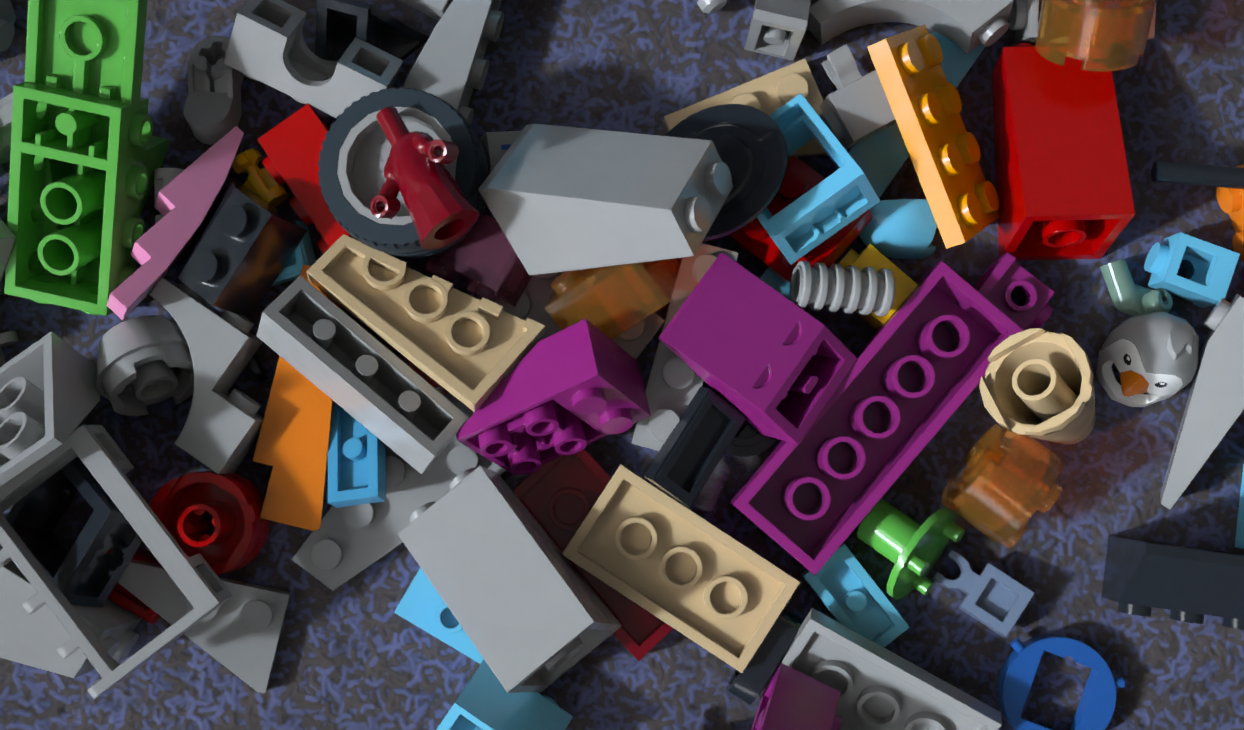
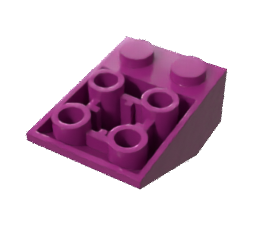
[659,253,858,444]
[456,319,651,476]

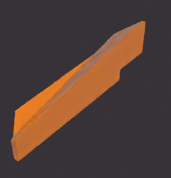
[253,264,341,531]

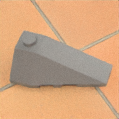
[1160,294,1244,510]

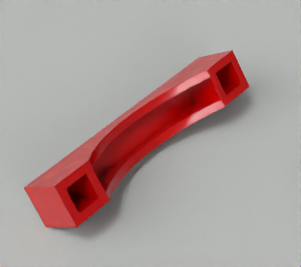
[257,103,449,396]

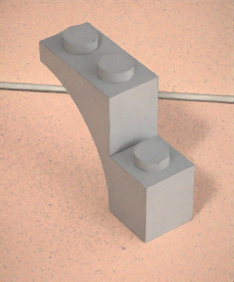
[149,277,264,474]

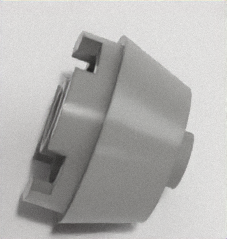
[96,315,194,416]

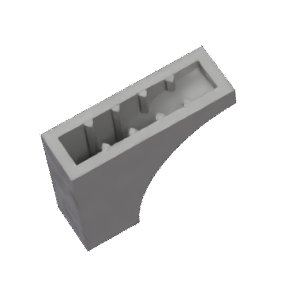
[808,0,1014,55]

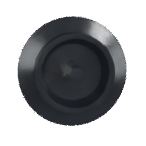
[665,104,788,241]

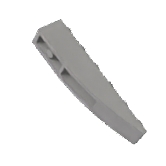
[403,0,504,126]

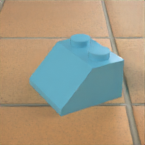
[437,660,573,730]

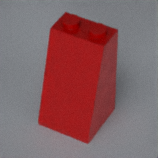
[992,42,1135,261]

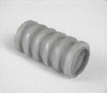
[790,261,896,316]

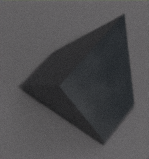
[315,0,429,61]

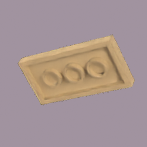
[562,464,800,673]

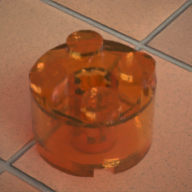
[1035,0,1156,71]
[941,424,1064,549]

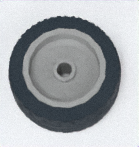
[318,87,490,259]

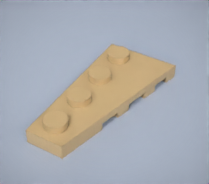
[306,234,545,412]

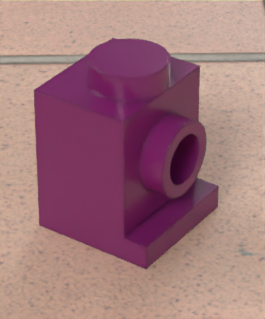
[973,253,1055,330]

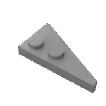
[118,559,291,693]

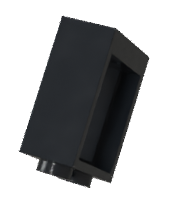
[6,457,143,608]

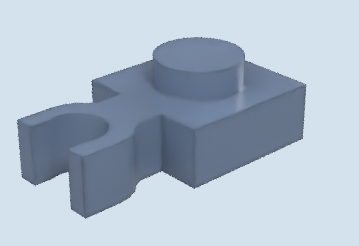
[932,550,1034,638]

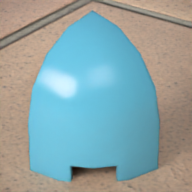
[859,199,937,259]

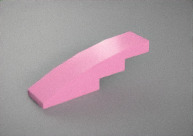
[106,126,244,321]

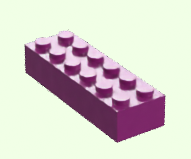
[728,261,1024,575]

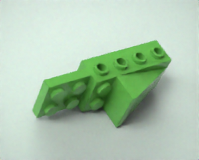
[4,0,170,316]

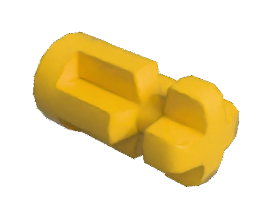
[232,148,289,207]

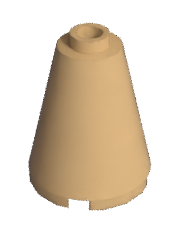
[979,328,1096,444]

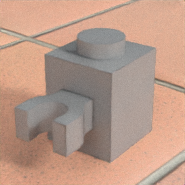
[819,44,897,150]

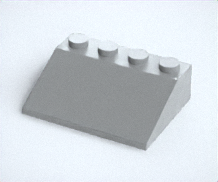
[0,331,100,487]

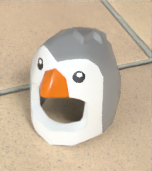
[1097,311,1199,407]

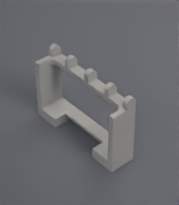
[0,425,233,699]

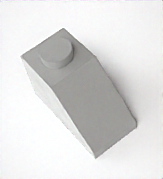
[744,0,811,61]

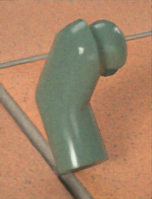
[1100,258,1173,316]

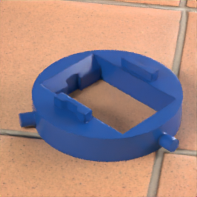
[997,634,1125,730]

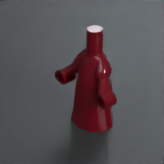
[370,106,479,251]

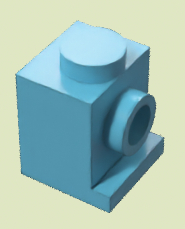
[1144,232,1240,308]

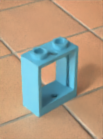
[757,93,880,264]

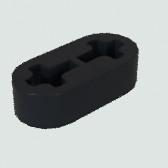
[726,609,801,705]

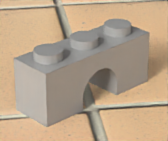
[223,0,403,119]

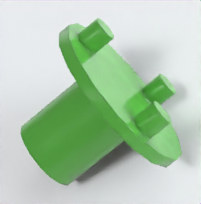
[857,500,965,600]

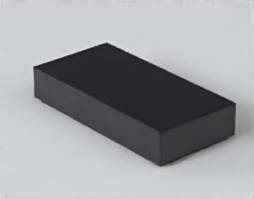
[644,386,746,507]

